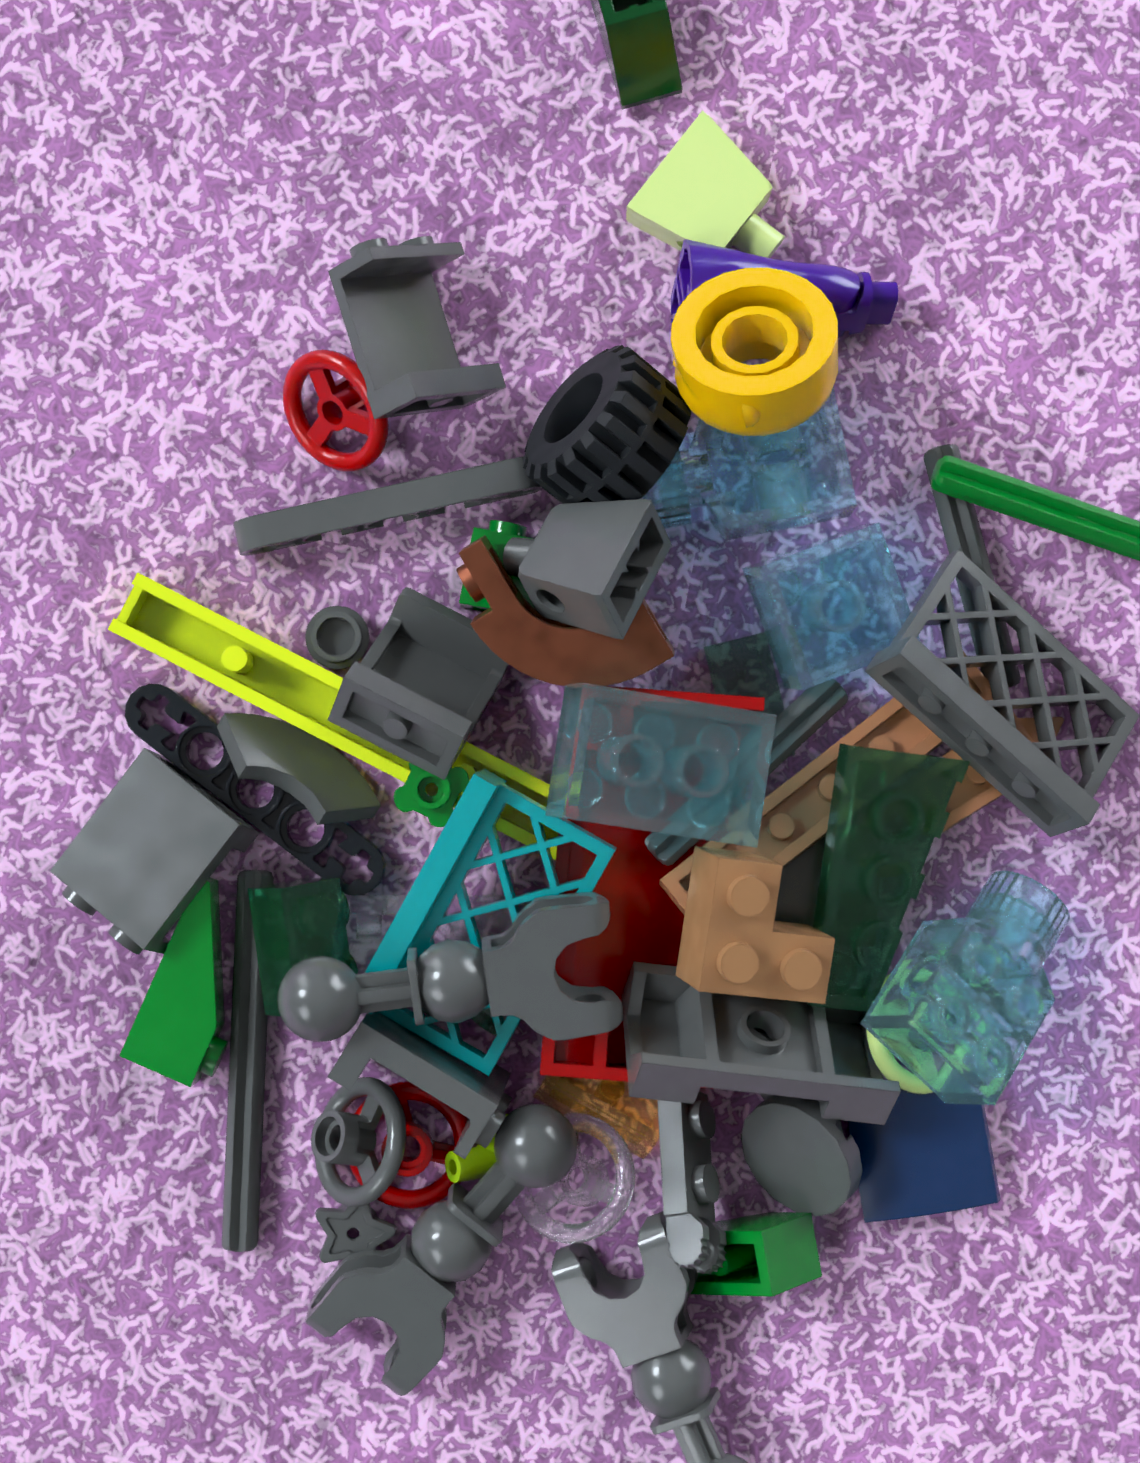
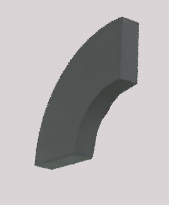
[217,713,381,825]

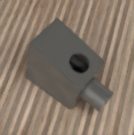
[503,499,672,639]

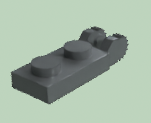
[657,1091,727,1275]

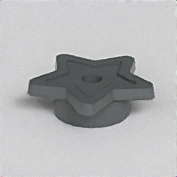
[315,1203,397,1263]

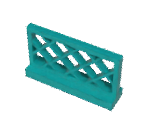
[365,768,617,1076]

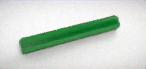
[930,455,1140,561]

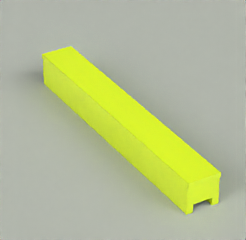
[108,572,561,860]

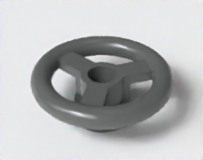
[311,1077,406,1207]

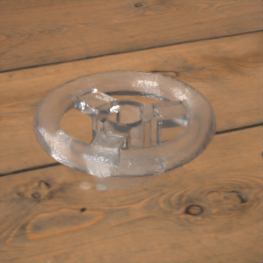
[514,1113,635,1244]

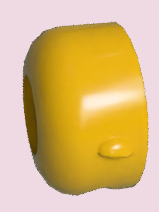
[671,268,838,436]

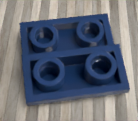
[847,1073,1001,1223]

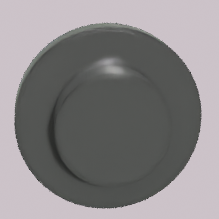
[305,606,370,670]

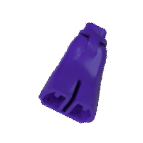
[670,239,898,338]

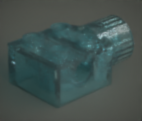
[641,386,857,541]
[860,871,1070,1105]

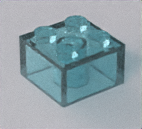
[742,523,921,690]

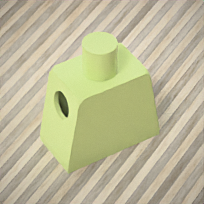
[626,111,785,258]

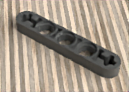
[233,457,543,556]

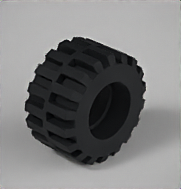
[523,345,691,504]

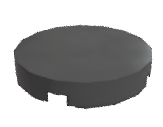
[741,1095,863,1217]

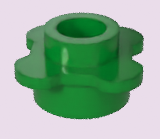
[394,763,470,827]

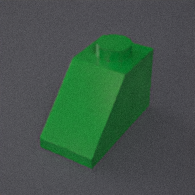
[691,1212,822,1297]

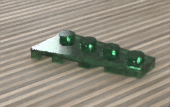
[805,743,970,1012]

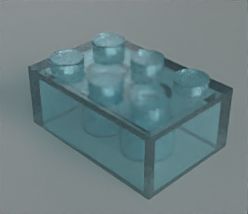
[545,683,777,848]

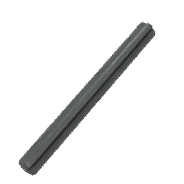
[221,870,274,1252]

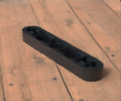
[125,684,386,896]

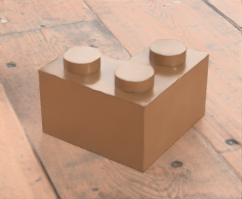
[676,846,835,1004]

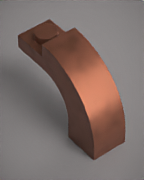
[456,535,674,688]

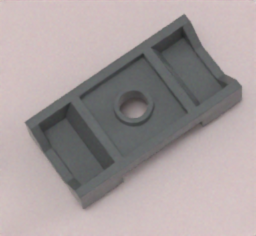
[621,961,901,1125]

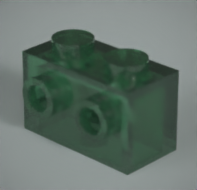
[248,878,358,1017]

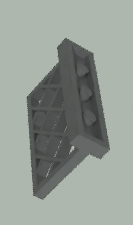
[865,549,1140,837]

